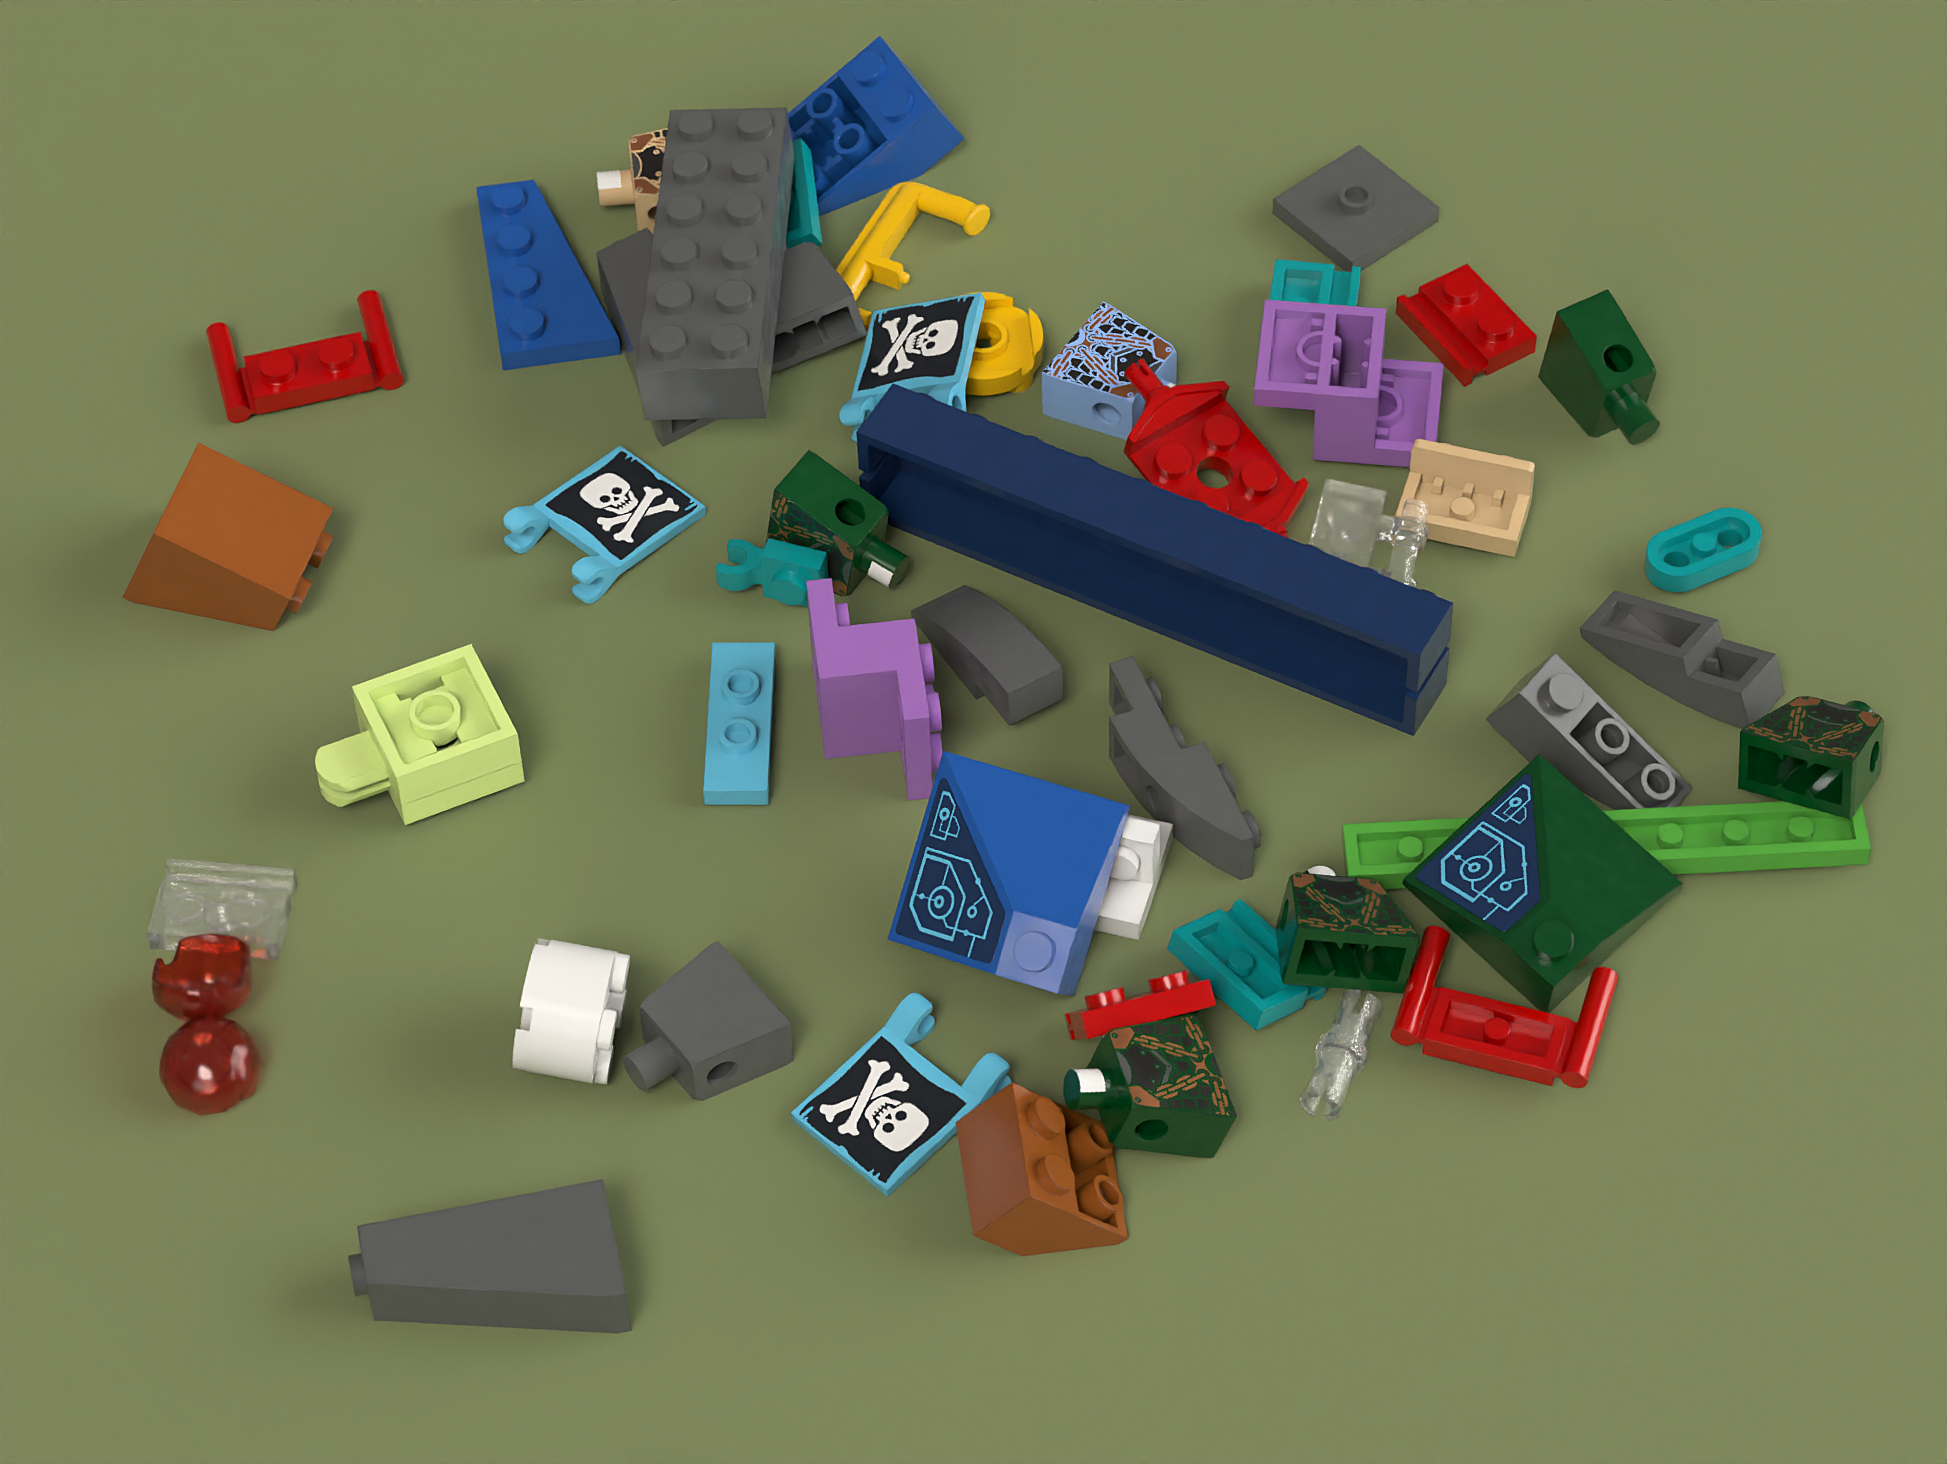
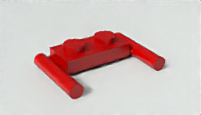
[206,290,404,423]
[1390,926,1618,1088]

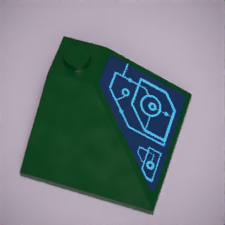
[1402,754,1683,1013]

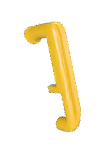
[836,181,990,338]

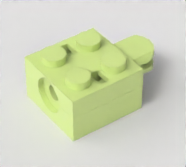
[315,644,525,825]

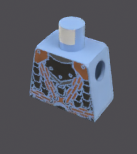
[1042,302,1177,440]

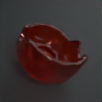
[151,933,252,1024]
[159,1015,265,1116]

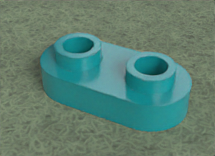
[1644,508,1762,592]

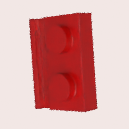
[1396,264,1537,387]
[1064,970,1216,1040]

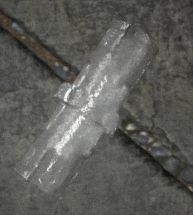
[1299,989,1382,1120]

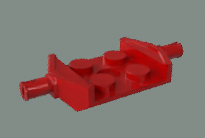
[1123,359,1309,539]

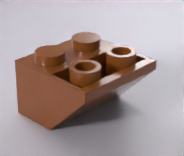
[956,1082,1128,1256]

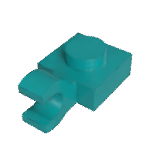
[715,538,829,607]

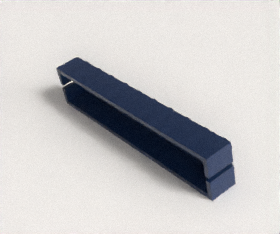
[856,383,1453,736]

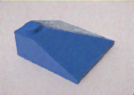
[888,751,1130,996]

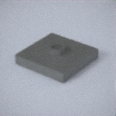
[1273,145,1439,272]

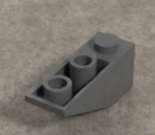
[1486,653,1692,810]

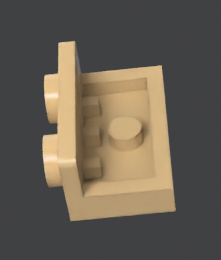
[1394,439,1535,557]

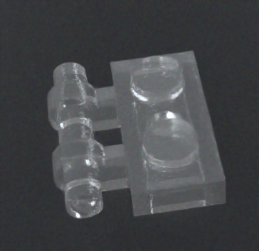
[1309,479,1429,587]

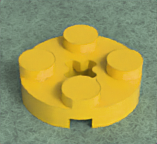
[961,292,1044,396]

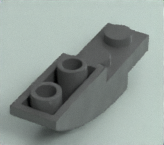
[1109,656,1261,880]

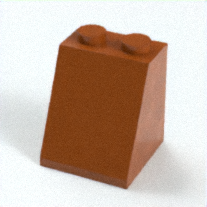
[123,442,333,631]

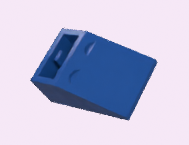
[788,36,965,216]

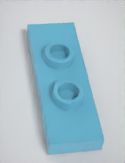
[703,642,776,805]

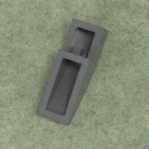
[911,585,1063,725]
[1579,590,1785,729]

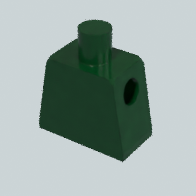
[1538,289,1660,445]

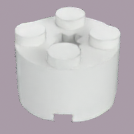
[512,938,630,1085]

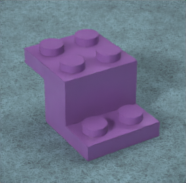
[1254,300,1444,467]
[806,578,942,801]

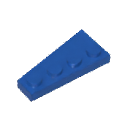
[476,179,621,370]

